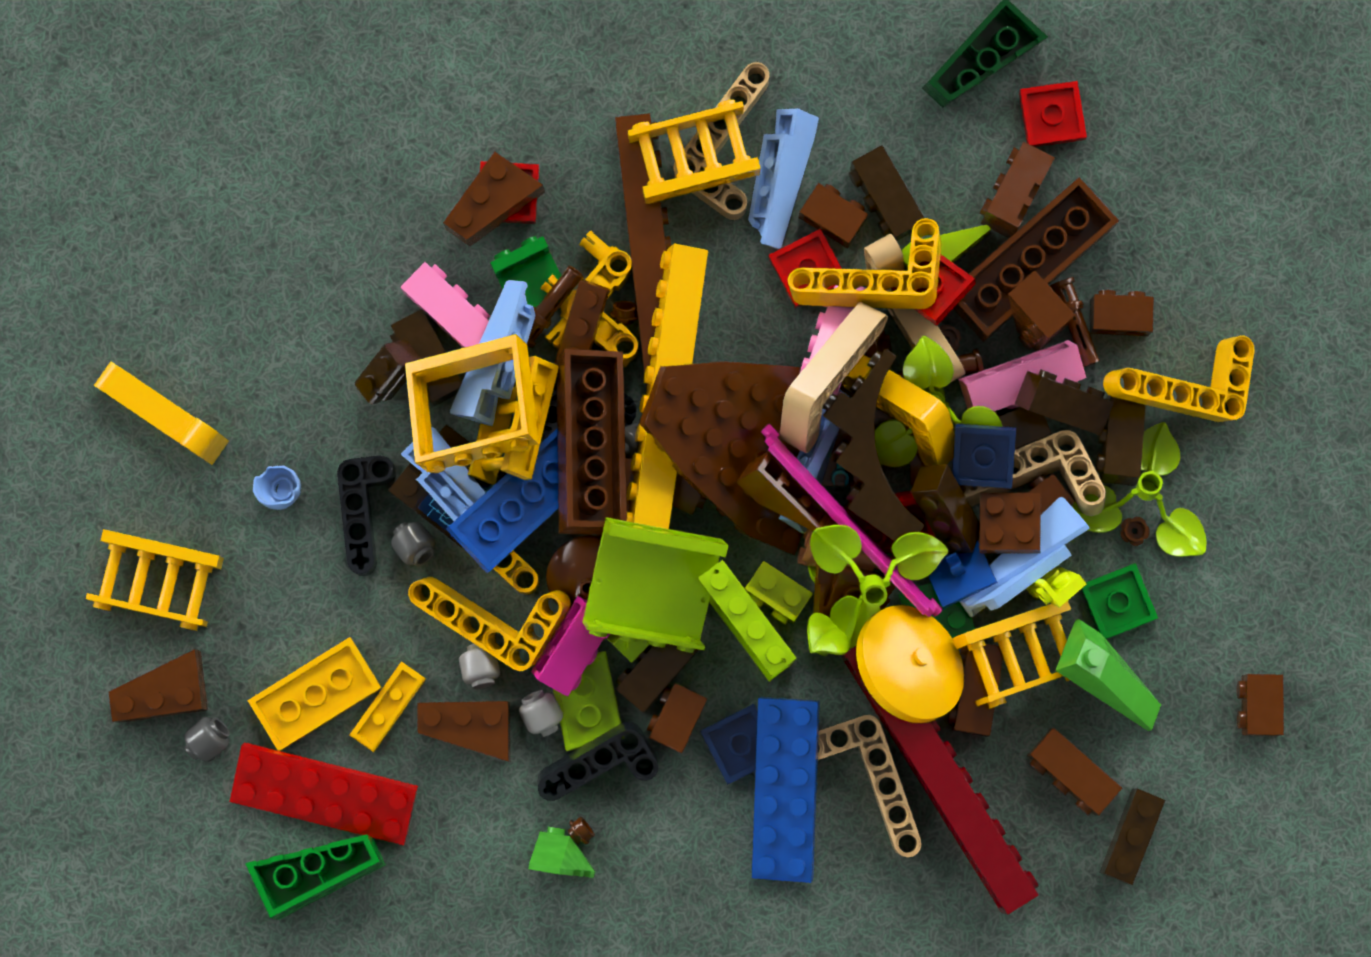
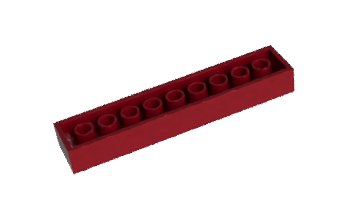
[841,646,1039,915]

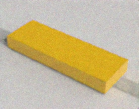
[350,661,426,752]

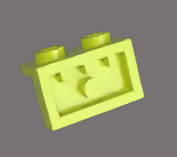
[744,561,813,624]
[1026,566,1086,608]

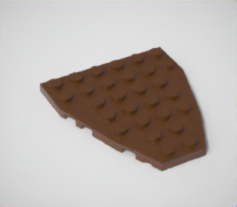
[639,361,853,555]

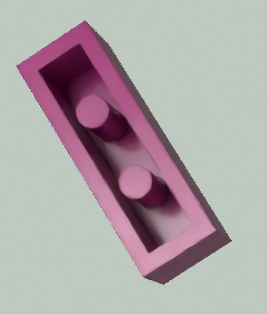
[531,595,610,697]

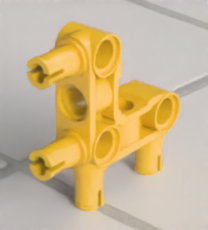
[541,231,638,368]

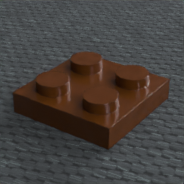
[979,493,1041,553]

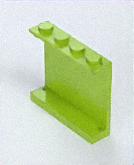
[582,517,728,653]
[698,560,797,682]

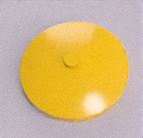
[856,605,964,723]

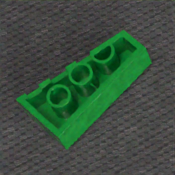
[245,834,386,920]

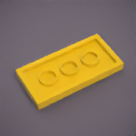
[247,637,382,751]

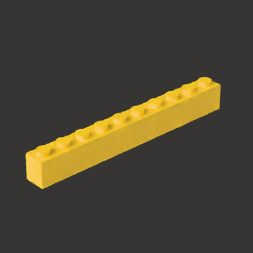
[626,243,708,529]

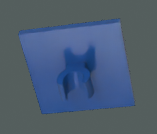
[928,540,998,609]

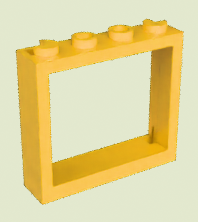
[405,334,539,473]

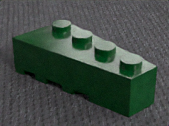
[922,0,1048,108]

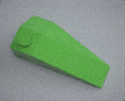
[1055,619,1161,731]
[528,826,595,878]

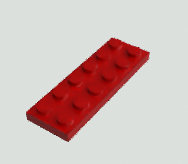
[229,742,418,845]

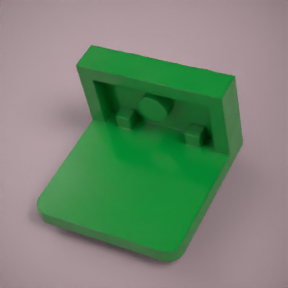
[490,236,562,307]

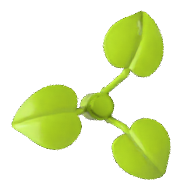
[874,335,1003,467]
[1072,422,1207,557]
[810,525,948,649]
[807,566,850,656]

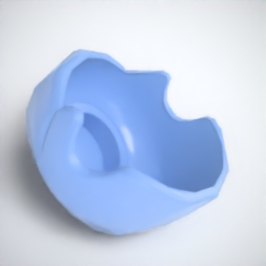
[253,465,302,510]

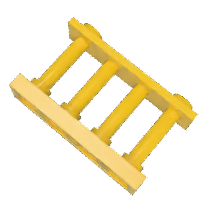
[628,100,761,204]
[468,356,559,485]
[86,529,224,631]
[952,601,1071,709]

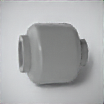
[459,644,501,689]
[519,690,563,737]

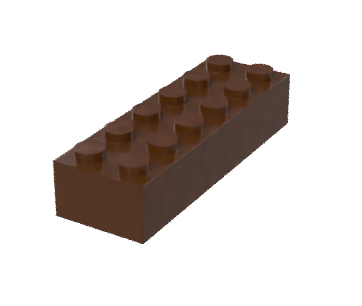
[953,177,1119,342]
[556,349,627,535]

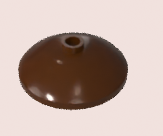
[546,535,601,608]

